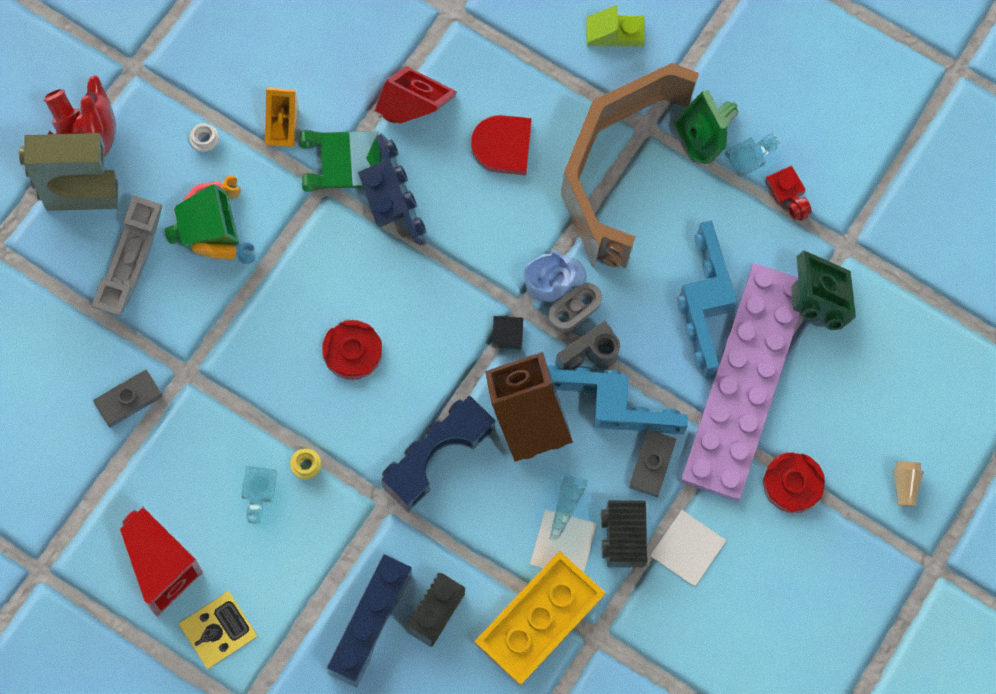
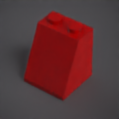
[120,507,203,617]

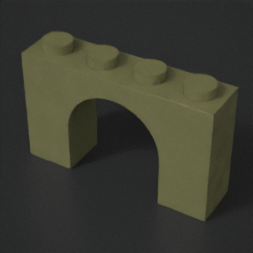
[19,133,118,211]

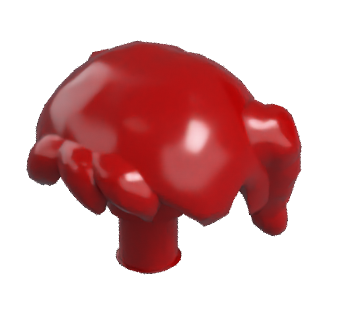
[43,75,116,158]

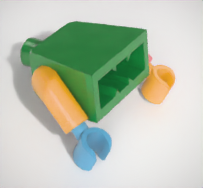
[165,176,255,264]

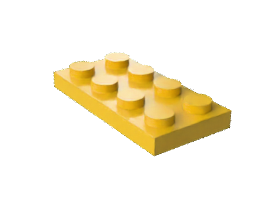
[474,551,606,687]

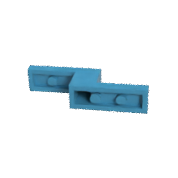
[677,220,737,378]
[548,365,688,435]

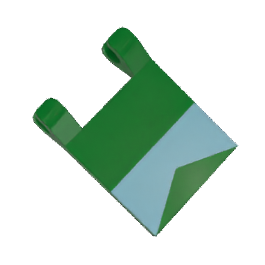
[299,130,381,192]

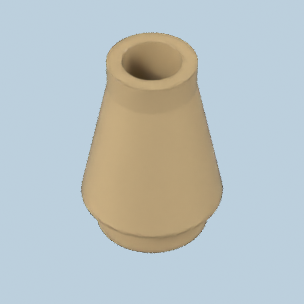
[893,461,924,507]

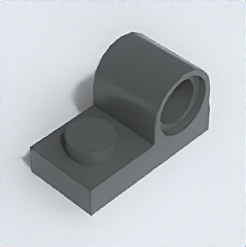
[555,321,620,370]

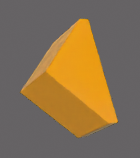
[265,88,299,147]

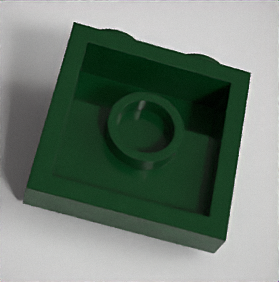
[791,250,856,330]

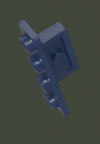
[358,133,427,246]

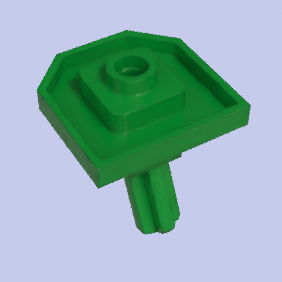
[673,90,739,164]

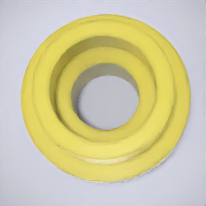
[290,449,321,480]

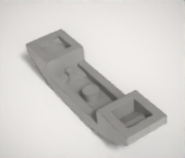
[91,196,162,316]

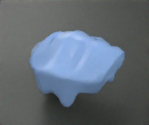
[524,250,587,302]

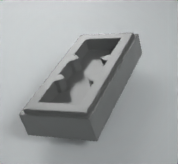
[93,369,163,428]
[629,429,677,498]

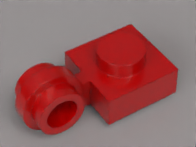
[765,165,812,221]

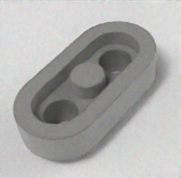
[548,283,602,332]

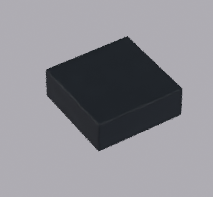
[492,316,523,349]

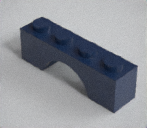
[381,395,496,512]
[327,554,412,688]

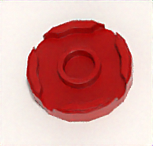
[322,320,382,380]
[763,452,825,513]

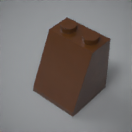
[485,352,573,462]

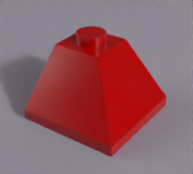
[375,66,457,124]

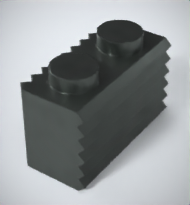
[601,501,647,568]
[407,573,465,647]

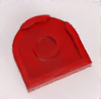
[471,115,532,175]

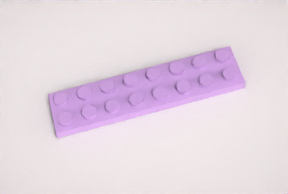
[680,263,800,502]

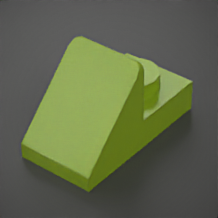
[587,5,645,47]

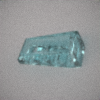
[549,475,588,542]

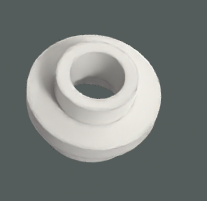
[189,123,219,152]

